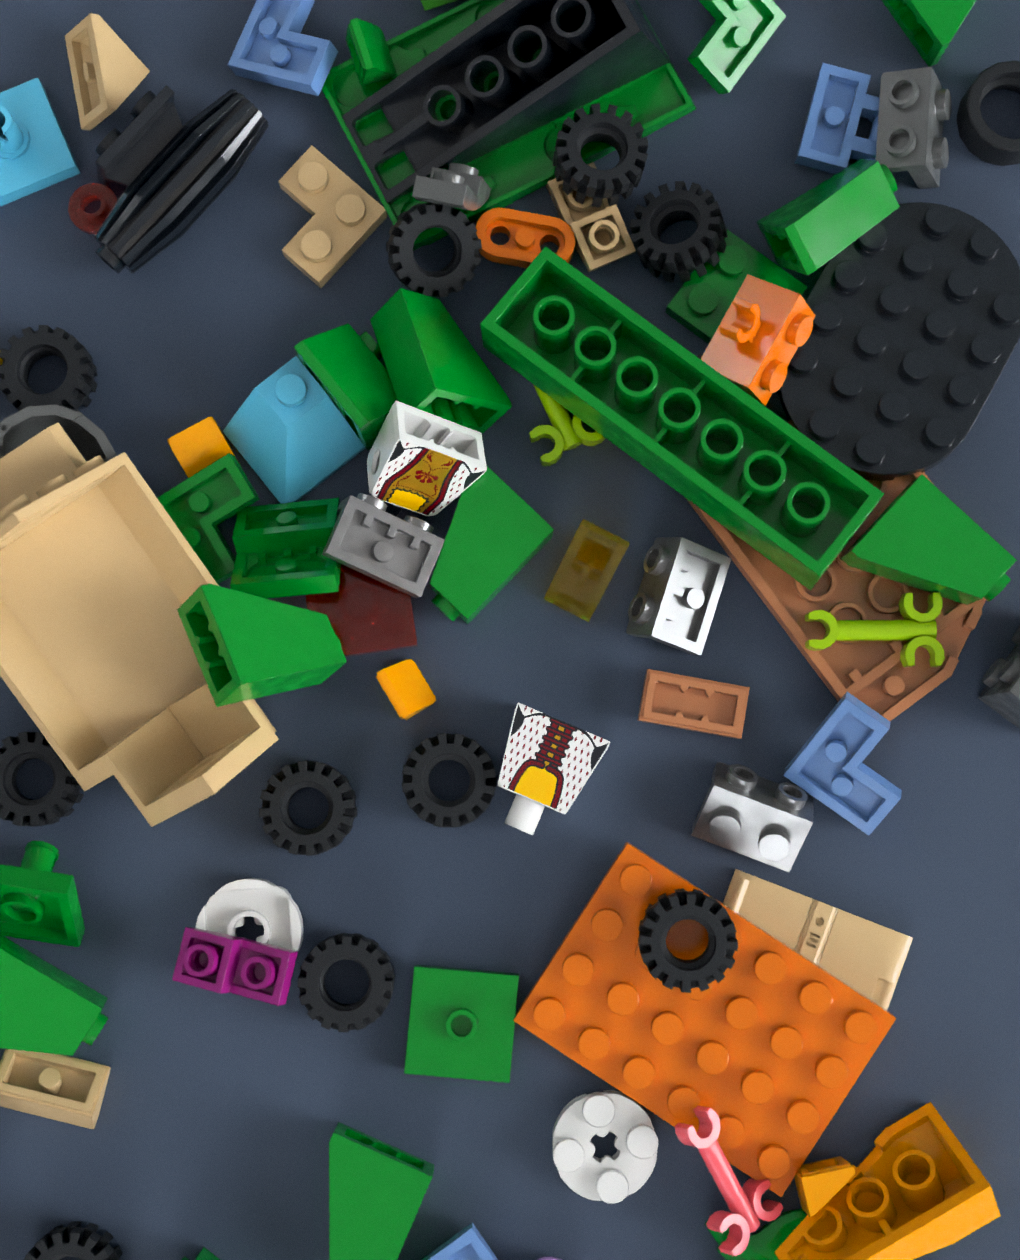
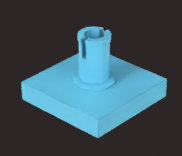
[0,77,80,207]

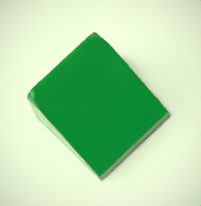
[345,18,396,86]

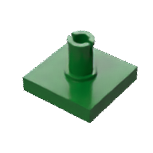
[0,841,85,947]

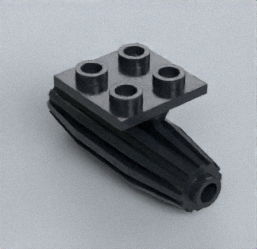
[94,85,269,274]

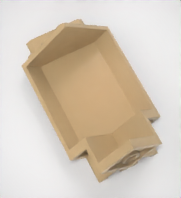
[0,422,278,827]

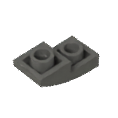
[412,163,491,211]

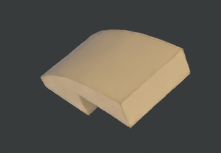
[546,162,636,272]

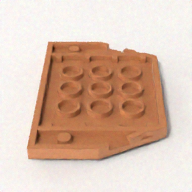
[686,471,986,721]

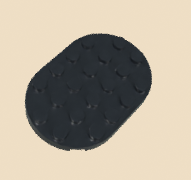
[776,202,1020,481]

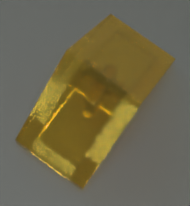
[544,519,630,622]

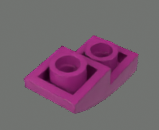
[172,927,298,1006]

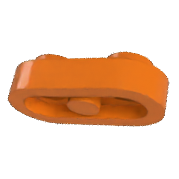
[476,207,575,268]

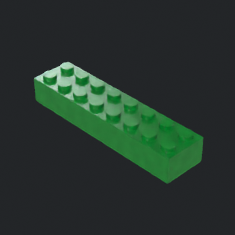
[480,246,885,591]

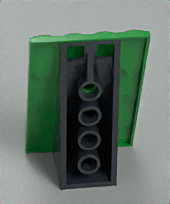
[322,0,697,251]

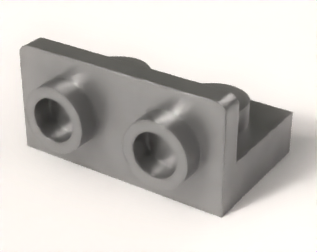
[322,493,445,598]
[626,537,732,656]

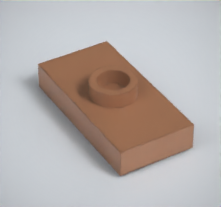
[637,669,750,739]

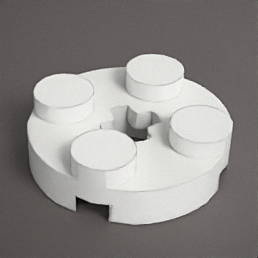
[196,878,304,952]
[552,1090,658,1204]

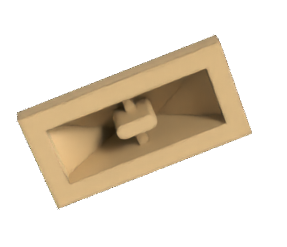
[65,13,150,131]

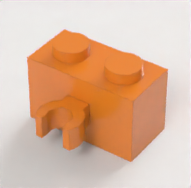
[701,274,815,406]

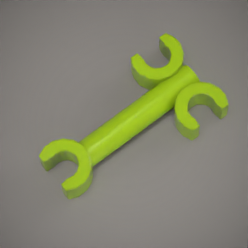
[529,384,605,466]
[805,592,945,667]

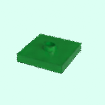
[404,965,519,1083]

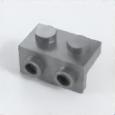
[691,762,814,872]

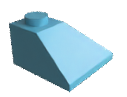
[223,356,366,503]

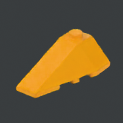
[775,1102,1001,1260]

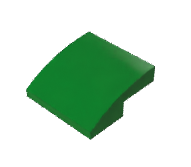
[230,498,341,599]

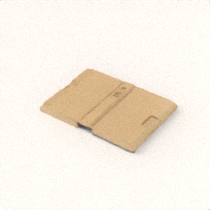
[723,869,913,1010]

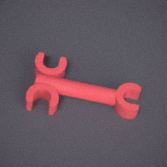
[675,1106,783,1256]

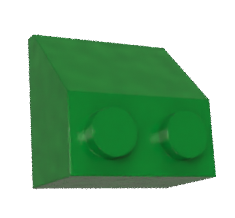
[294,323,398,451]

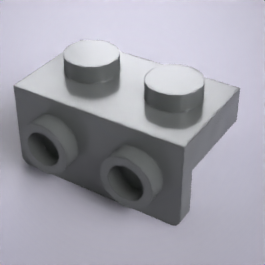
[875,66,952,189]

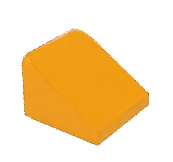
[167,416,238,478]
[376,659,436,720]
[794,1156,856,1217]

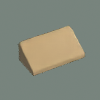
[0,1049,111,1129]

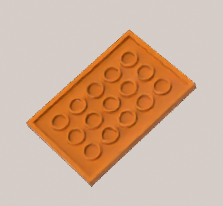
[513,842,897,1197]

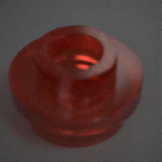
[68,183,118,234]

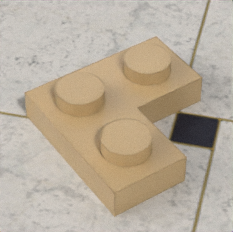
[278,145,388,288]

